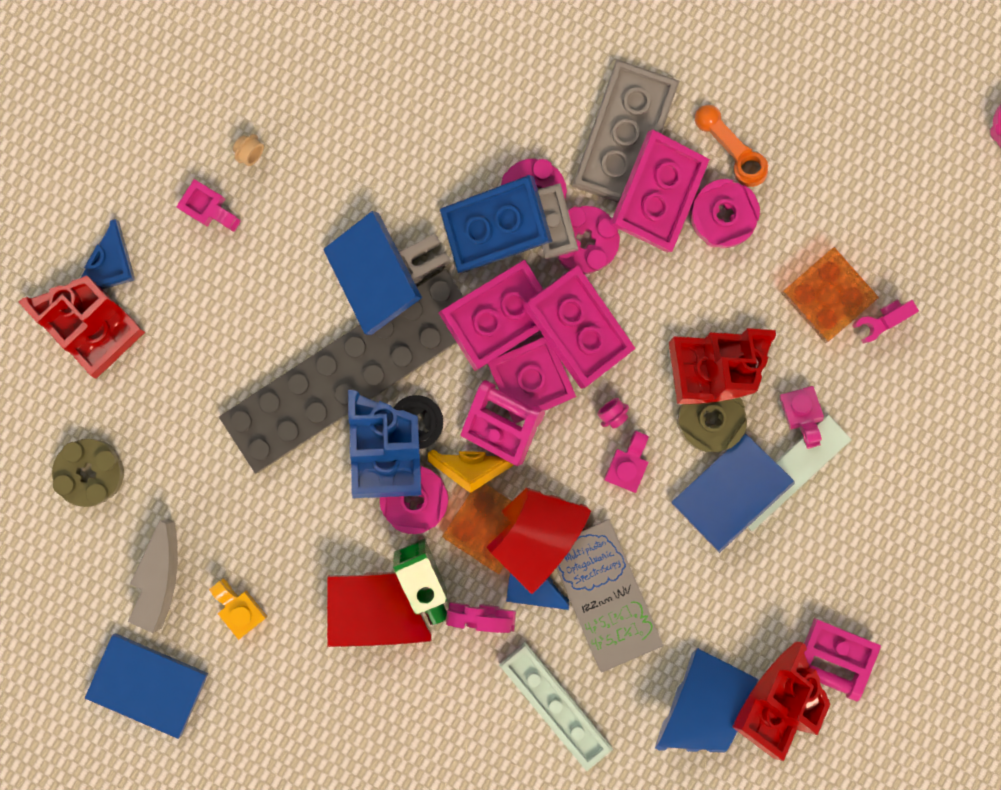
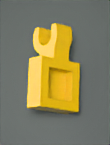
[209,578,267,640]

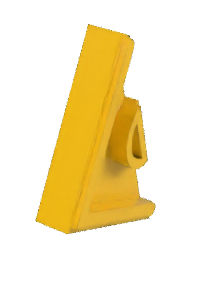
[428,450,514,493]

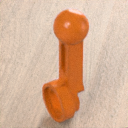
[695,105,768,187]

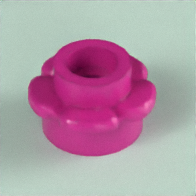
[597,398,629,429]

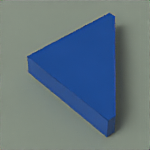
[81,219,135,289]
[506,573,569,610]

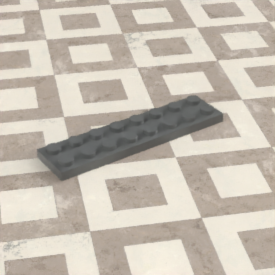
[219,269,464,474]

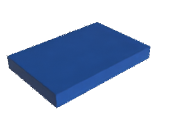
[440,175,553,273]
[323,211,422,335]
[671,433,795,553]
[85,633,209,739]

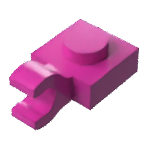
[176,179,241,232]
[852,299,919,343]
[780,386,824,449]
[604,431,649,493]

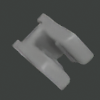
[399,234,451,285]

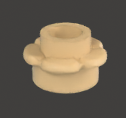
[233,134,264,166]

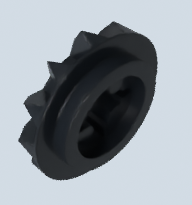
[393,395,443,449]

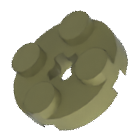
[677,397,747,452]
[52,439,124,507]

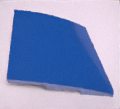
[348,390,422,499]
[655,648,758,753]

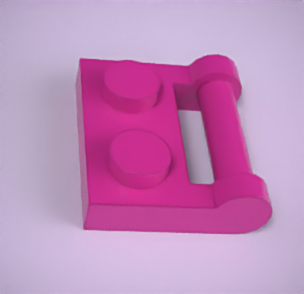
[460,380,545,466]
[804,618,881,702]

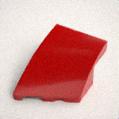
[18,276,145,379]
[669,328,776,404]
[486,487,591,594]
[327,572,432,647]
[732,641,830,761]

